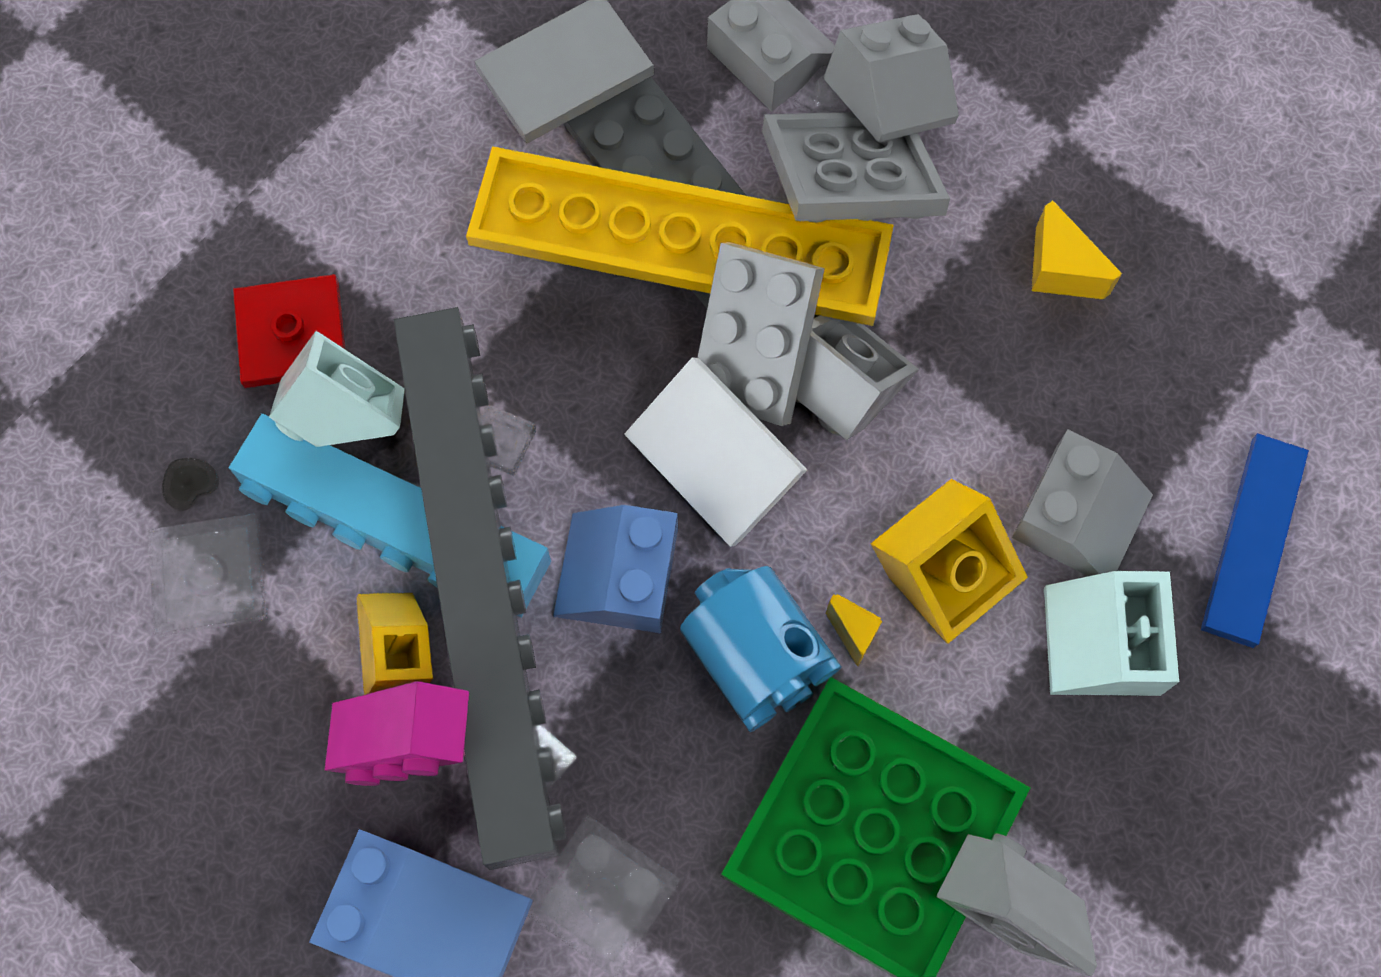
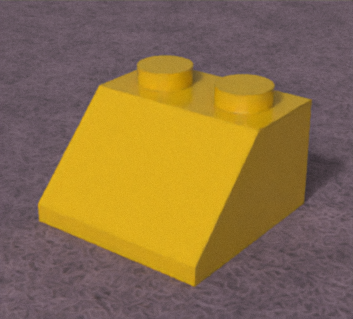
[870,479,1028,644]

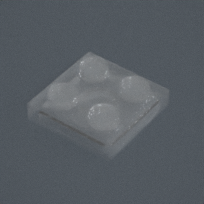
[527,814,681,977]

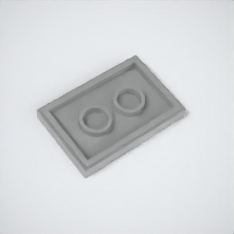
[474,0,654,144]

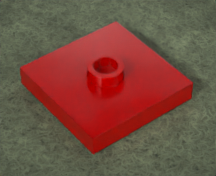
[233,274,346,388]

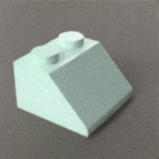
[269,331,405,447]

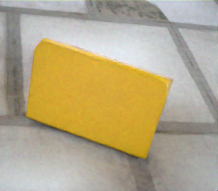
[825,594,882,666]

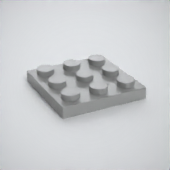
[762,112,950,223]

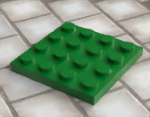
[721,677,1031,977]

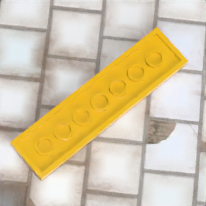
[466,146,894,326]

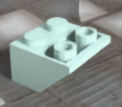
[1044,571,1179,696]

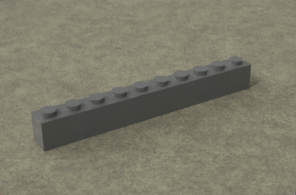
[394,307,567,870]

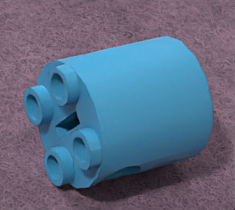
[680,566,842,732]

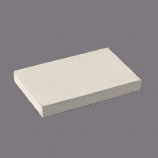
[624,357,807,547]

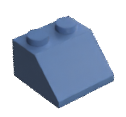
[553,505,678,633]

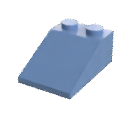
[309,829,533,977]

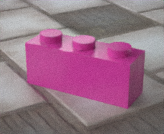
[325,681,469,786]

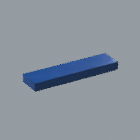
[1201,433,1309,648]

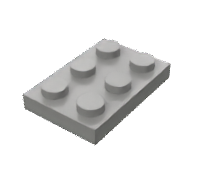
[698,242,825,426]

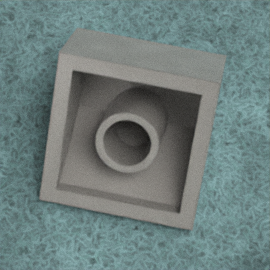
[707,0,835,112]
[824,14,959,142]
[796,315,919,440]
[1011,429,1153,576]
[936,833,1097,977]

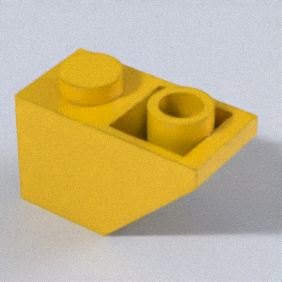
[356,593,433,695]

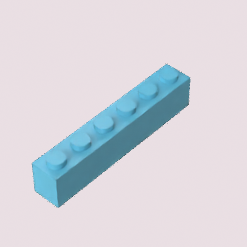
[229,413,551,618]

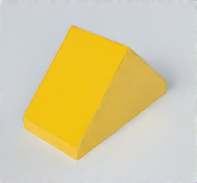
[1032,200,1122,299]

